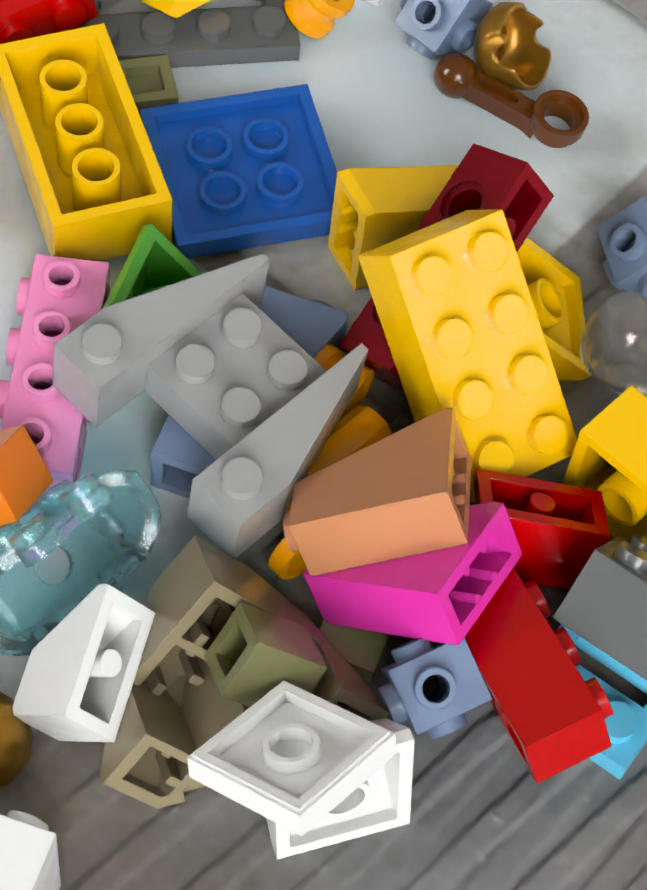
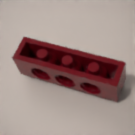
[339,143,554,391]

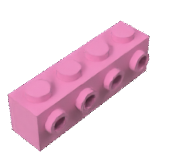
[0,254,110,507]

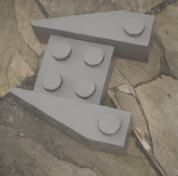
[53,253,369,558]

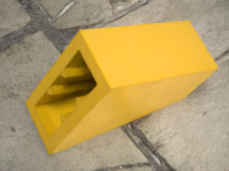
[328,165,458,290]

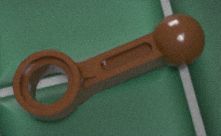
[434,53,589,148]

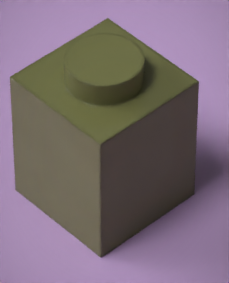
[204,602,328,707]

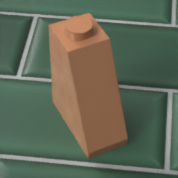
[283,408,472,577]

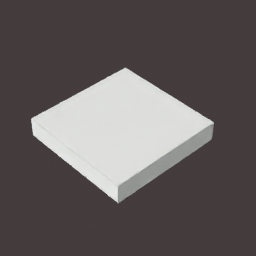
[187,680,397,836]

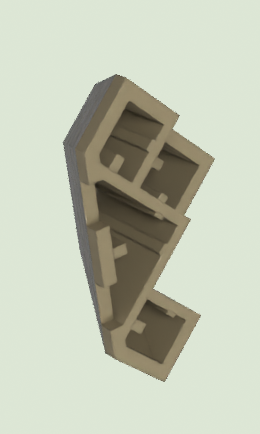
[100,535,390,809]

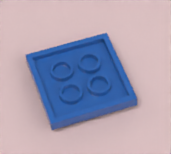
[140,84,337,259]

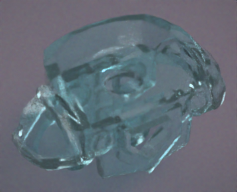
[0,470,161,657]

